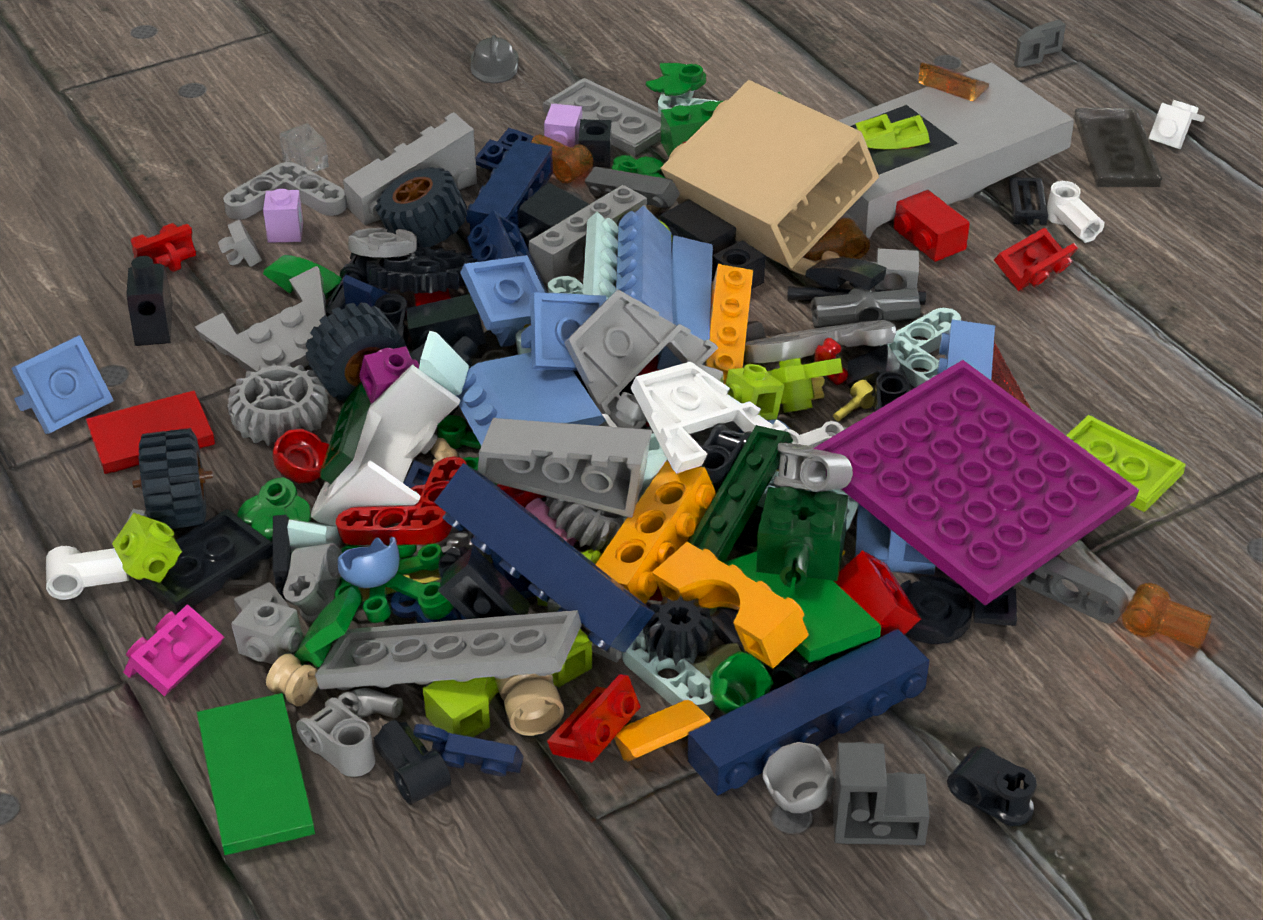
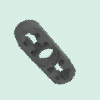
[1019,557,1129,623]

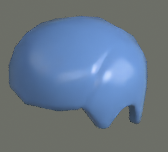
[338,537,400,588]

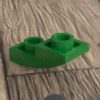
[263,255,342,300]

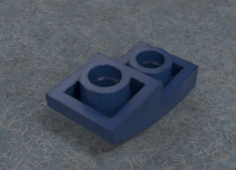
[475,128,536,171]

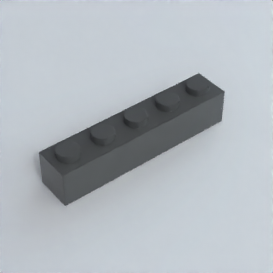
[584,167,680,209]

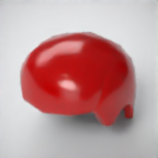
[272,429,329,484]

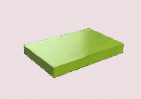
[1066,415,1186,512]

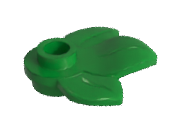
[646,63,707,96]
[612,155,666,179]
[237,478,311,541]

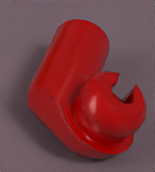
[814,338,848,385]

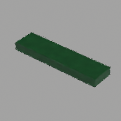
[320,381,371,485]
[689,425,793,563]

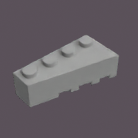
[478,418,652,518]

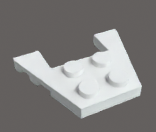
[631,362,788,474]

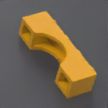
[652,542,809,668]

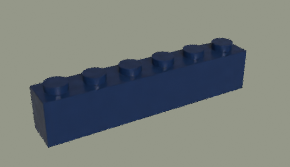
[434,463,655,653]
[688,629,930,796]

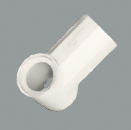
[1047,181,1105,243]
[46,546,129,600]

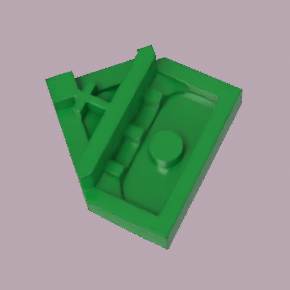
[294,586,362,668]

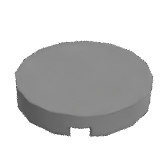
[348,228,417,258]

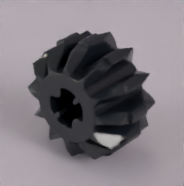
[643,595,715,666]

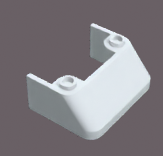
[310,365,461,528]

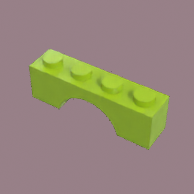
[423,629,592,737]

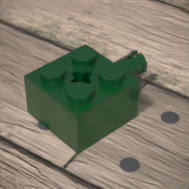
[756,487,848,588]

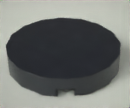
[900,576,973,644]

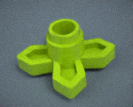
[767,358,843,413]

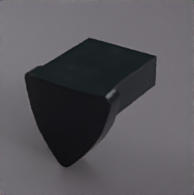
[847,344,906,389]

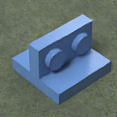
[460,255,545,347]
[521,292,606,371]
[11,335,114,434]
[855,503,935,575]

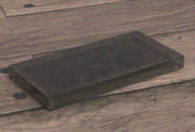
[1074,108,1162,187]

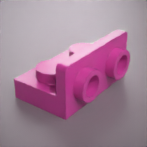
[123,604,224,697]

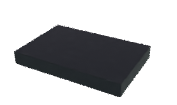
[132,509,273,614]

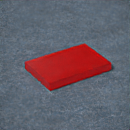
[86,390,215,474]

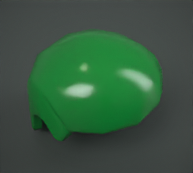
[709,651,773,715]

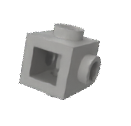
[231,597,303,664]

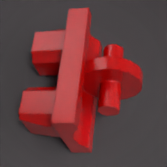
[131,223,196,272]

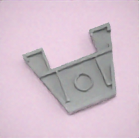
[195,266,327,372]
[564,290,719,429]

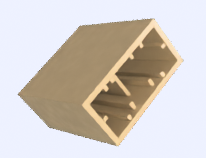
[661,80,879,269]

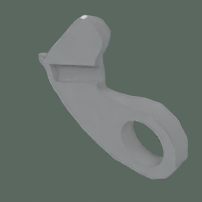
[744,320,896,363]

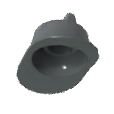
[471,35,518,84]

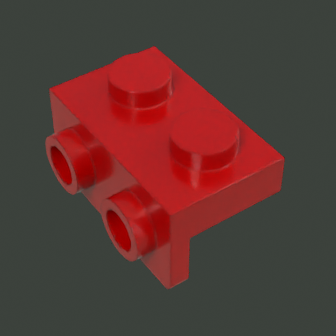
[994,227,1078,291]
[547,674,641,763]

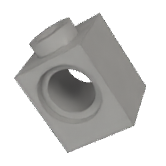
[872,248,919,290]

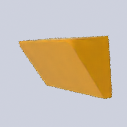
[614,700,711,762]

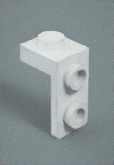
[1148,100,1205,149]

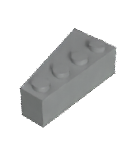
[343,112,477,225]

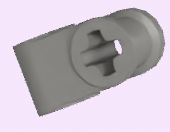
[773,443,853,491]
[283,543,342,624]
[296,697,376,777]

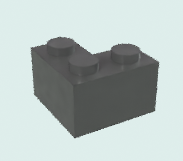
[832,742,930,845]

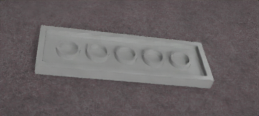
[315,610,582,690]

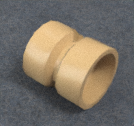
[495,674,564,736]

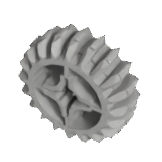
[227,362,329,446]
[545,493,644,551]

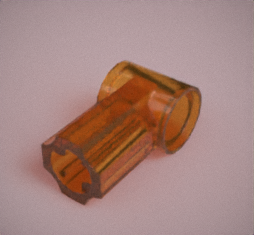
[531,134,593,184]
[803,218,870,261]
[1122,583,1213,649]

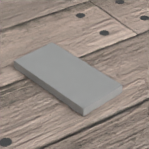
[543,78,661,156]

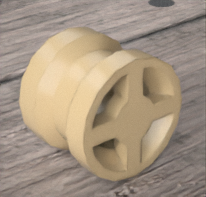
[266,654,318,707]

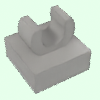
[218,219,262,267]

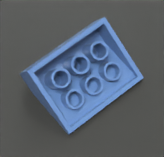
[456,352,606,446]

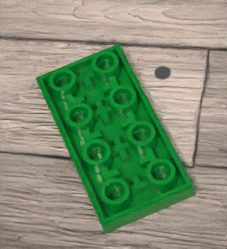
[724,552,881,663]
[197,693,315,856]

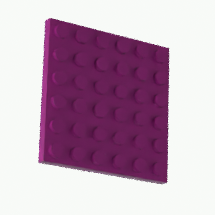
[813,360,1139,605]

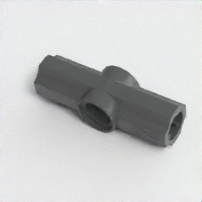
[811,286,921,328]

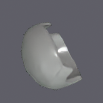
[763,742,834,814]

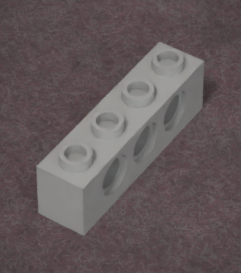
[529,185,647,284]

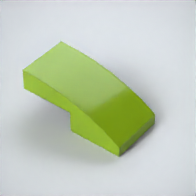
[855,114,930,149]

